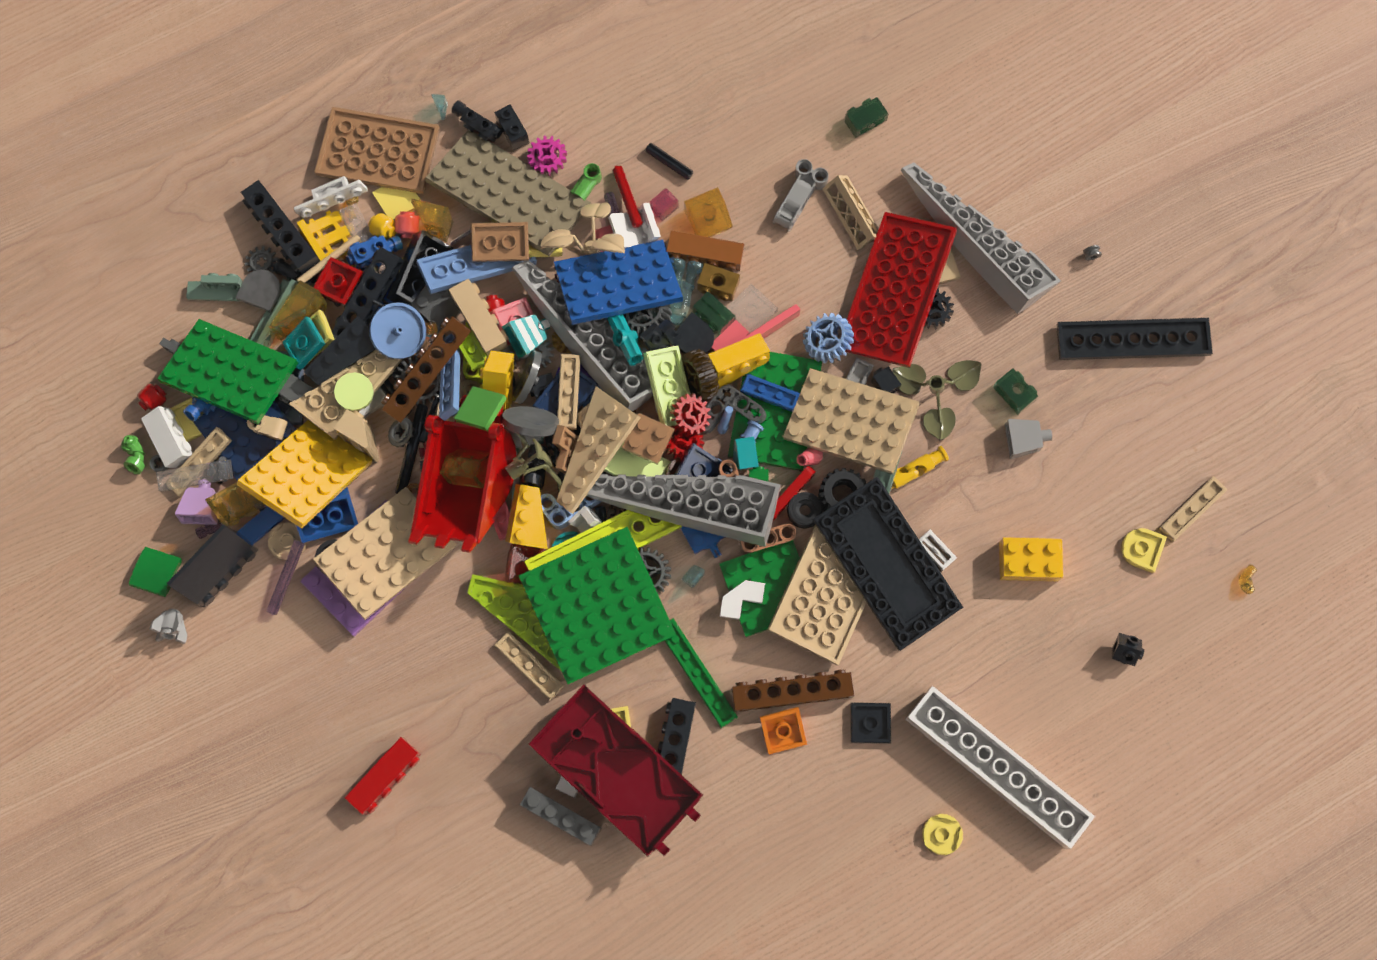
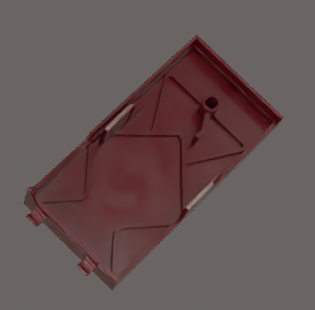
[528,684,704,857]

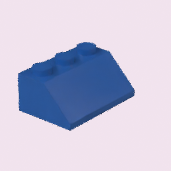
[296,486,358,543]

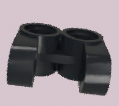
[521,444,550,490]

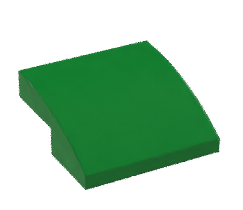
[129,547,182,597]

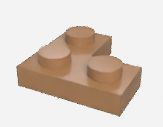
[552,425,578,474]

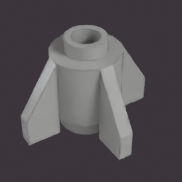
[149,609,187,644]

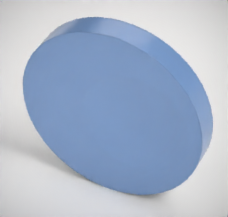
[369,303,426,359]

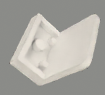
[609,203,661,248]

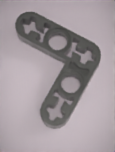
[700,385,766,434]

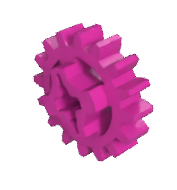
[527,135,567,176]

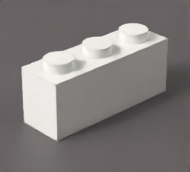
[141,406,192,469]

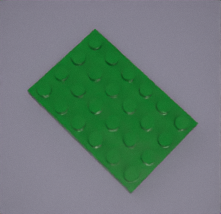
[157,319,298,424]
[727,352,822,471]

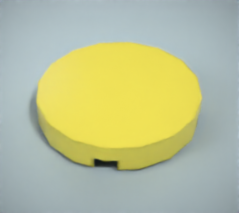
[922,814,963,855]

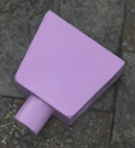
[175,480,219,525]

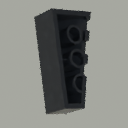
[387,229,454,305]

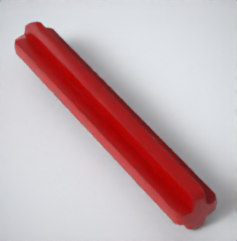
[612,165,643,228]

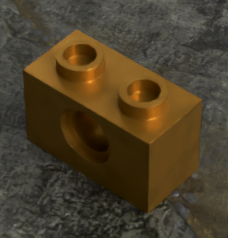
[697,263,740,301]

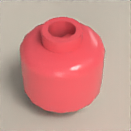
[395,211,419,238]

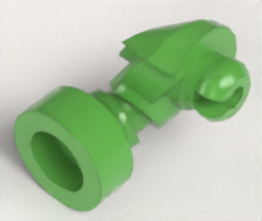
[121,435,145,474]

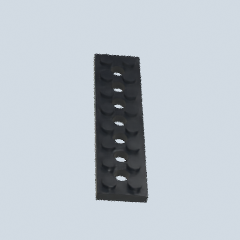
[1056,318,1213,360]

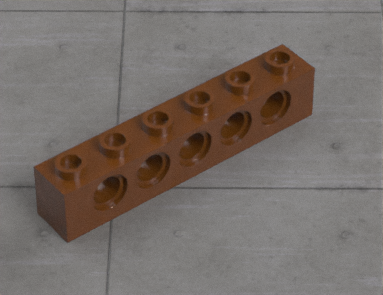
[381,316,471,423]
[732,669,854,712]

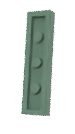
[250,279,301,348]

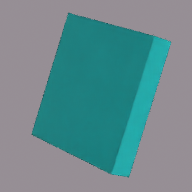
[282,316,326,370]

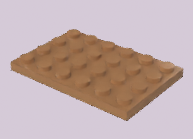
[315,107,440,194]

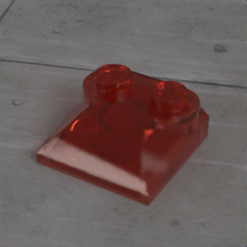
[505,543,548,585]

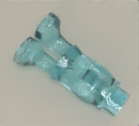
[670,258,704,326]

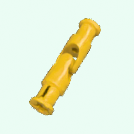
[891,446,949,490]

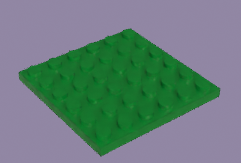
[519,527,676,685]

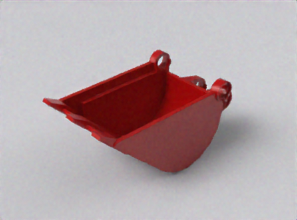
[408,395,516,553]

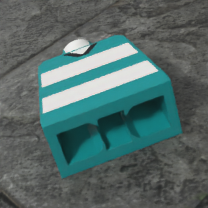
[502,315,550,359]

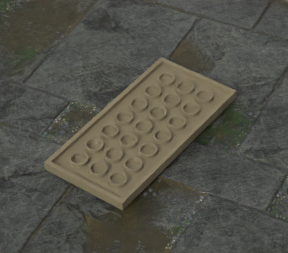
[426,130,591,256]

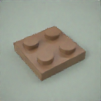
[622,413,674,465]

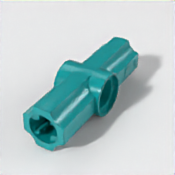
[607,314,644,366]

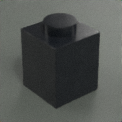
[871,366,902,394]

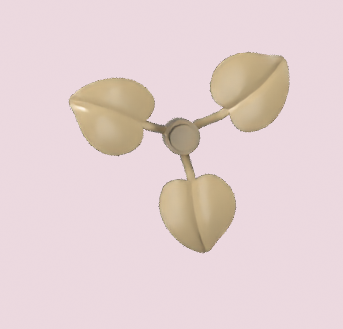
[540,203,625,255]

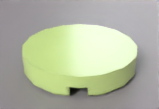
[334,372,374,411]

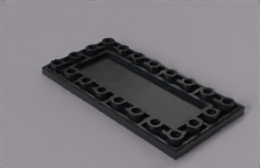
[812,476,964,651]

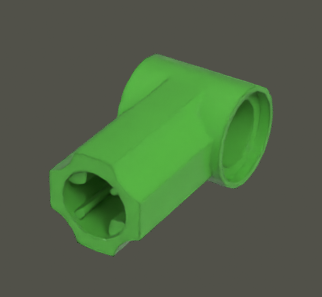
[571,163,602,201]

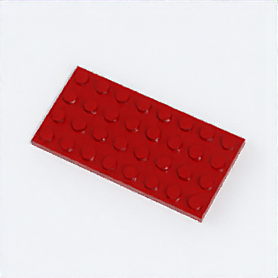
[840,212,957,368]

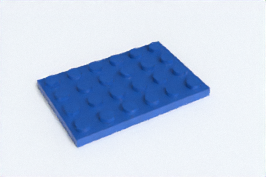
[554,239,683,325]

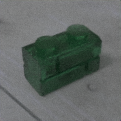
[844,97,888,138]
[693,292,736,335]

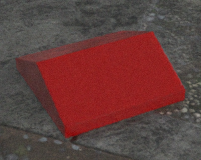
[313,257,363,305]

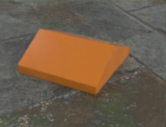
[760,707,807,755]

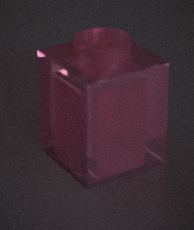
[650,188,679,222]

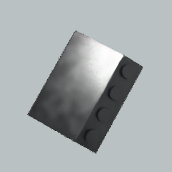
[167,524,258,607]

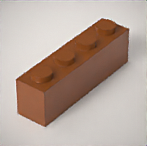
[667,231,744,272]

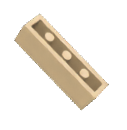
[449,279,508,357]

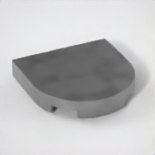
[235,270,281,312]

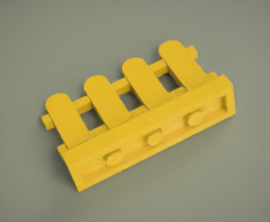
[297,210,364,272]

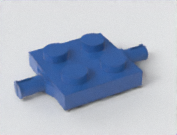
[681,526,726,559]

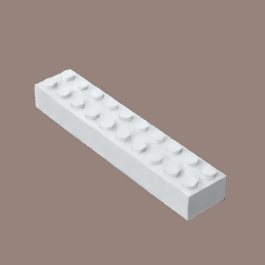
[905,686,1095,849]

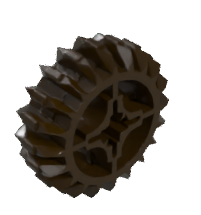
[681,349,719,401]

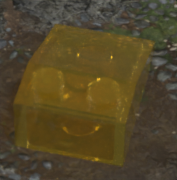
[269,280,327,341]

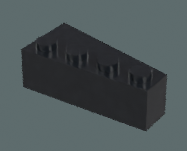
[304,316,376,385]

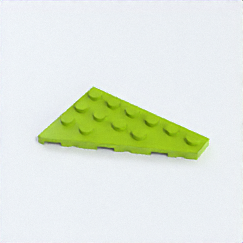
[468,574,562,672]

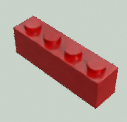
[345,737,421,815]

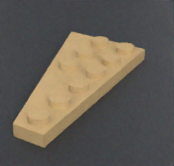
[289,350,404,440]
[556,386,641,514]

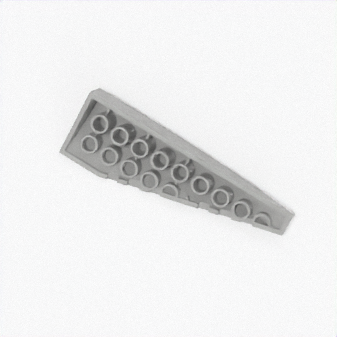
[901,163,1061,314]
[512,261,653,411]
[586,474,781,547]

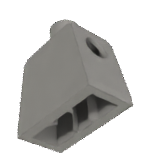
[1005,419,1052,459]

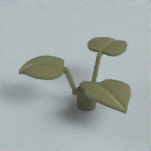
[892,360,982,440]
[505,433,562,492]

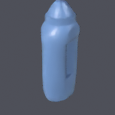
[717,406,733,435]

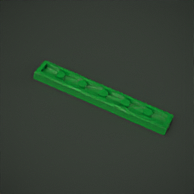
[664,618,738,728]

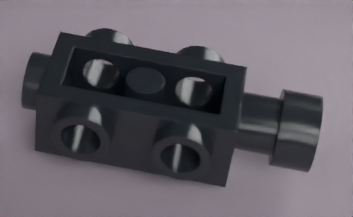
[451,100,503,142]

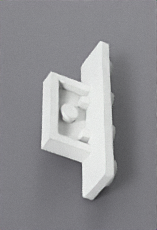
[294,176,368,218]

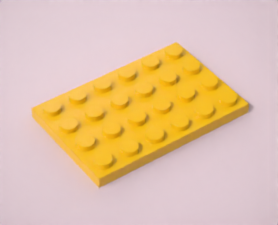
[237,420,373,529]

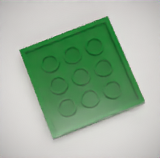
[719,540,800,638]

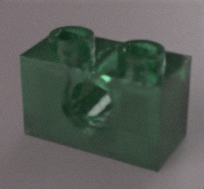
[993,368,1038,415]

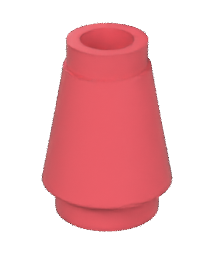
[797,448,823,466]

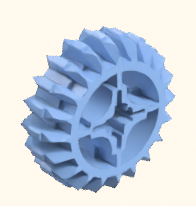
[803,313,854,364]

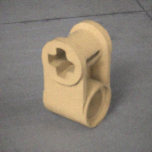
[247,415,288,441]

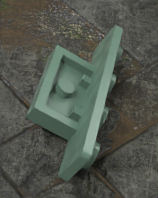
[186,273,243,302]

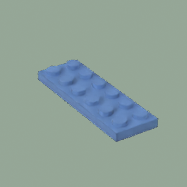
[417,245,537,294]

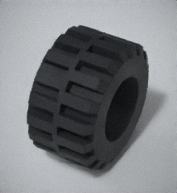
[818,468,866,511]

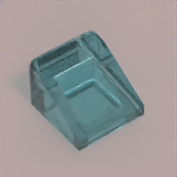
[431,94,447,120]
[682,565,705,588]

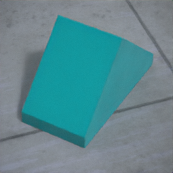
[733,437,759,469]

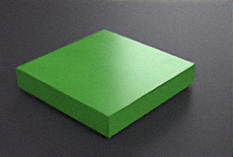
[454,386,507,431]

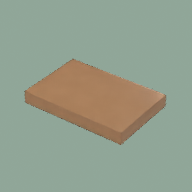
[471,222,529,262]

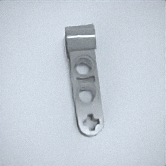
[773,159,829,232]

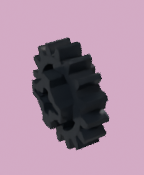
[926,288,954,329]

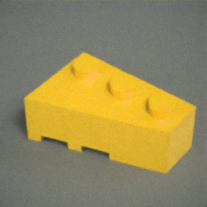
[708,333,770,389]
[505,484,548,549]

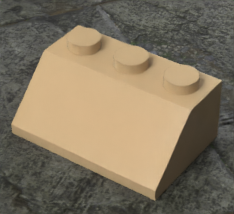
[334,409,379,463]

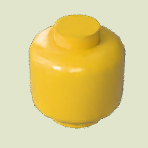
[368,213,396,241]

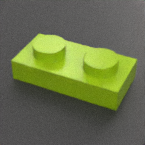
[459,329,487,372]

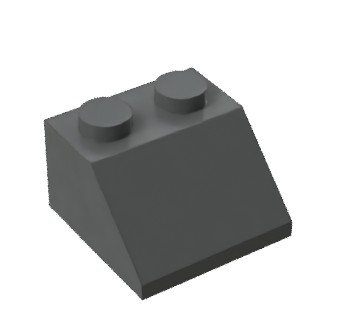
[410,286,461,331]

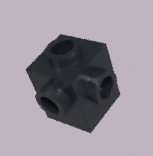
[1112,633,1145,666]

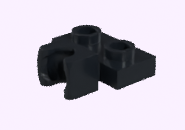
[640,319,682,351]

